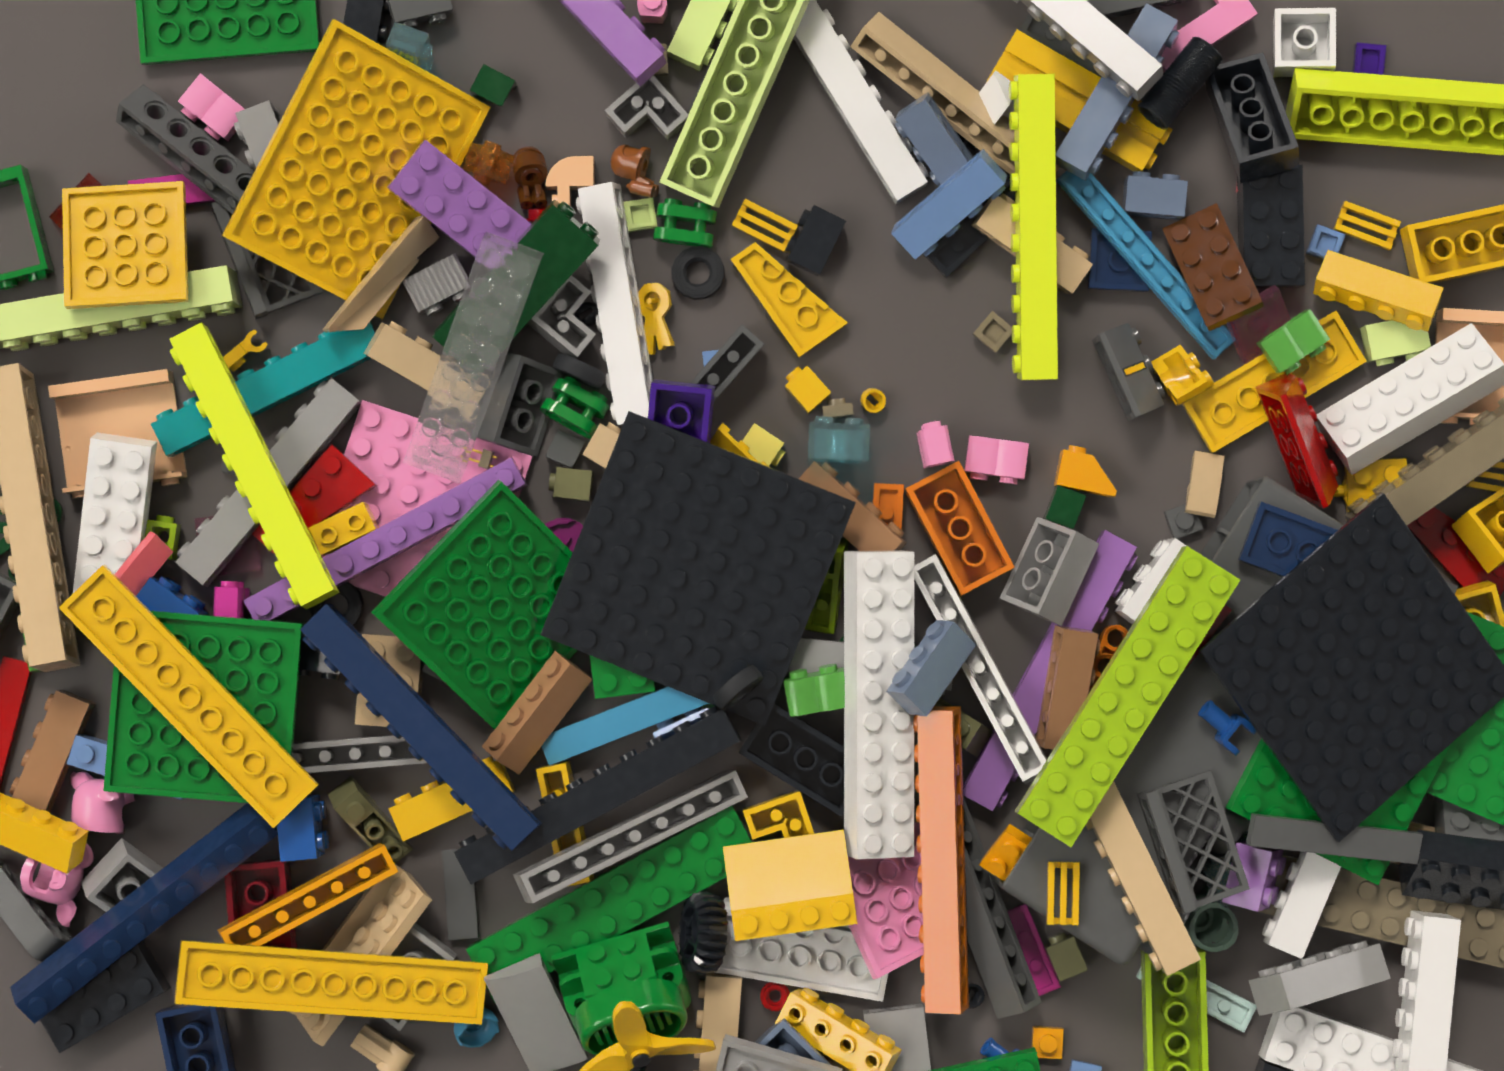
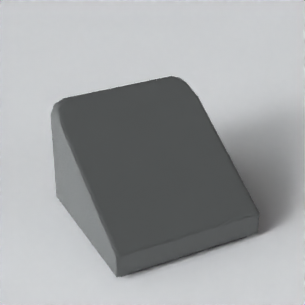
[545,430,585,469]

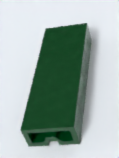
[432,199,600,376]

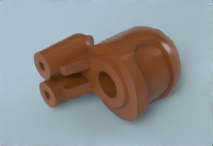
[610,144,659,198]

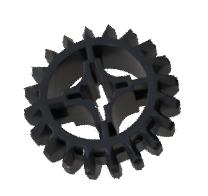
[678,892,729,975]

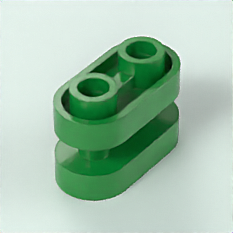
[653,198,717,248]
[540,376,610,439]

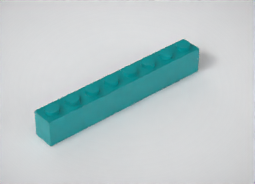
[151,321,376,458]

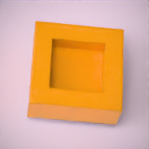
[1031,1026,1064,1059]

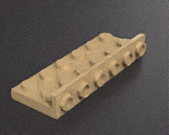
[290,864,432,1047]

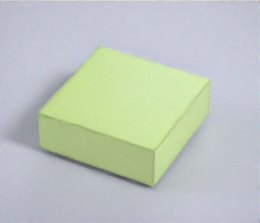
[623,197,658,232]

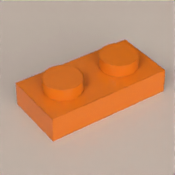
[873,483,904,530]

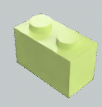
[1360,320,1431,367]

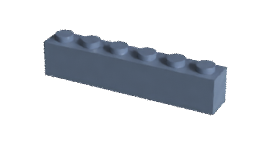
[1056,3,1179,181]

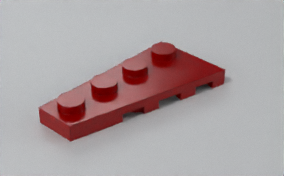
[252,445,377,554]
[1407,507,1504,598]

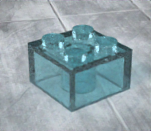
[807,417,870,464]

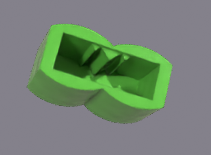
[1256,309,1330,375]
[784,664,845,717]

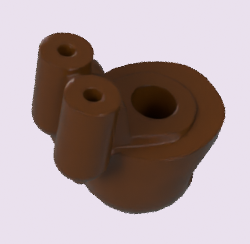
[511,146,548,209]

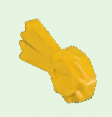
[638,283,674,355]

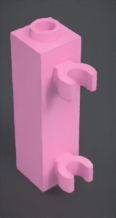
[1161,0,1258,73]

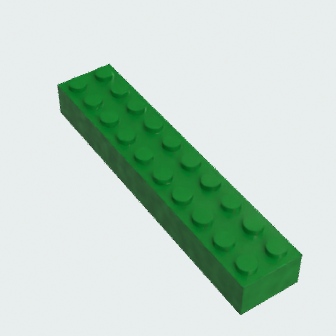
[466,805,753,1003]

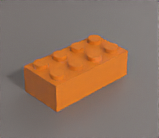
[904,461,1015,596]

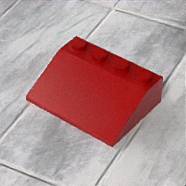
[1255,373,1338,509]

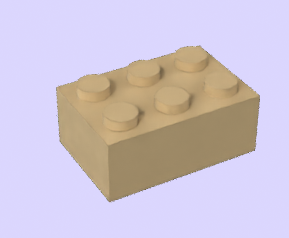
[355,634,424,727]

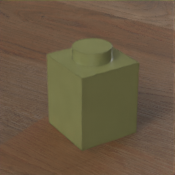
[549,467,594,502]
[1044,932,1088,982]

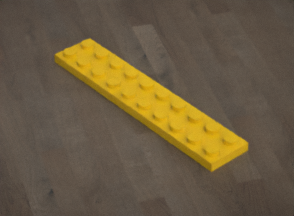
[59,565,319,828]
[174,940,488,1025]

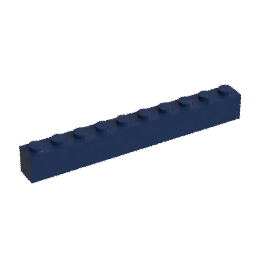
[300,604,542,851]
[10,803,278,1024]

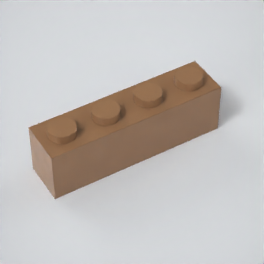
[799,461,907,551]
[1036,625,1100,750]
[482,651,592,775]
[9,690,96,813]

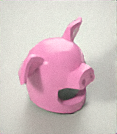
[70,772,135,834]
[20,843,94,927]

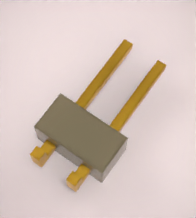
[461,446,498,469]

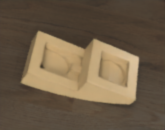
[1185,451,1224,518]

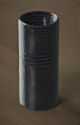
[1137,37,1223,130]

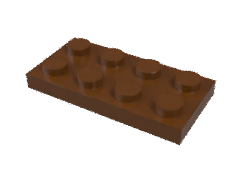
[1162,203,1264,332]

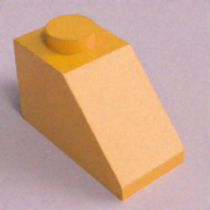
[1054,445,1117,498]

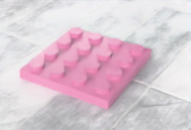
[848,821,924,979]

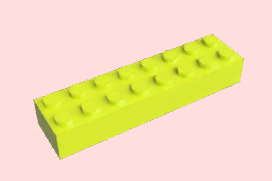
[1286,68,1504,155]

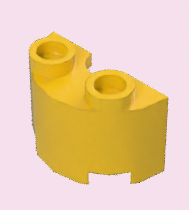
[1151,345,1215,405]

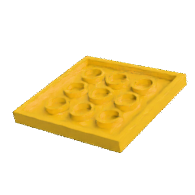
[62,181,188,309]

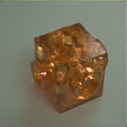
[463,140,515,186]

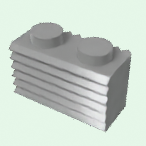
[402,253,474,316]

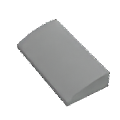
[484,953,588,1071]

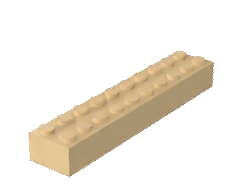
[0,363,80,672]

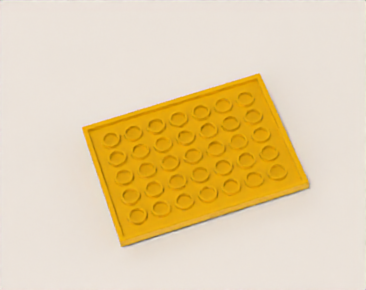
[222,19,490,319]

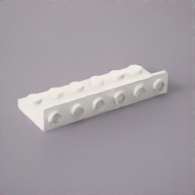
[716,897,888,1002]

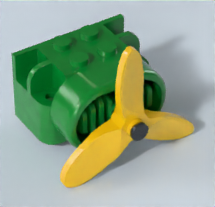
[551,921,716,1071]

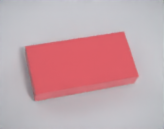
[115,531,173,596]

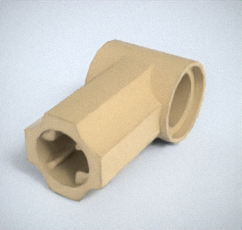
[350,1024,415,1071]

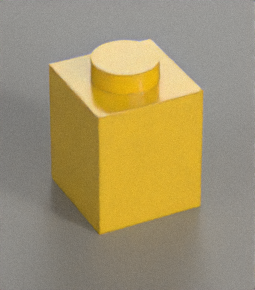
[785,365,831,414]

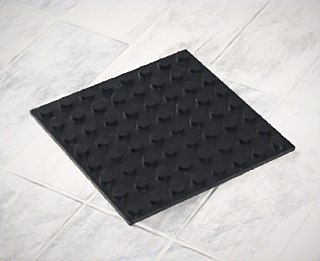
[540,411,856,726]
[1198,493,1504,842]

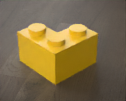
[743,790,814,839]

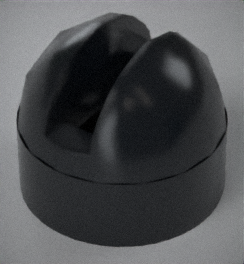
[575,302,598,327]
[968,983,985,1009]

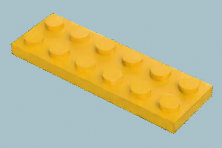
[1182,310,1367,454]

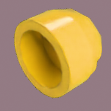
[861,388,886,413]

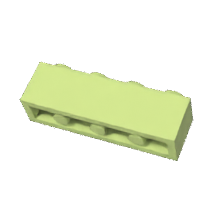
[667,0,738,71]

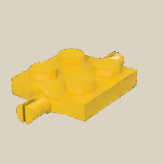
[1333,458,1407,520]

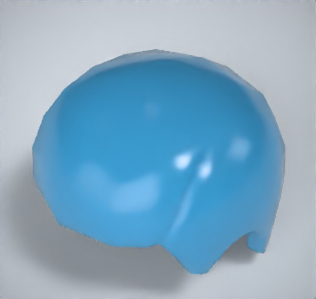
[453,1007,499,1048]

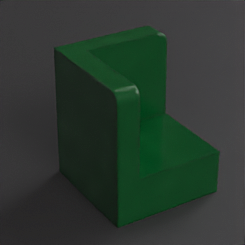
[470,64,517,107]
[1043,485,1086,529]

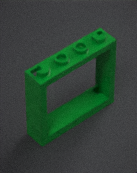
[0,164,54,290]

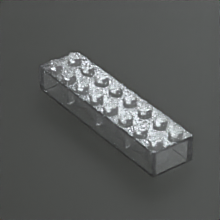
[403,232,544,484]

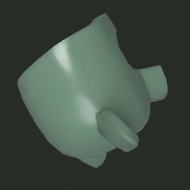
[1184,882,1238,952]

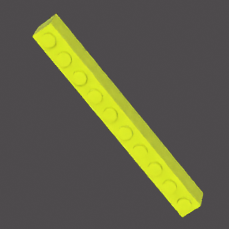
[1009,74,1058,380]
[169,322,339,609]

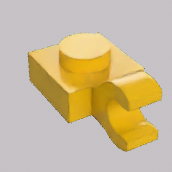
[223,329,268,372]

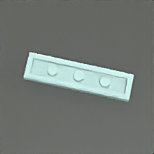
[1136,967,1257,1032]

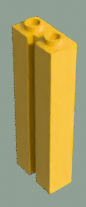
[986,29,1173,172]

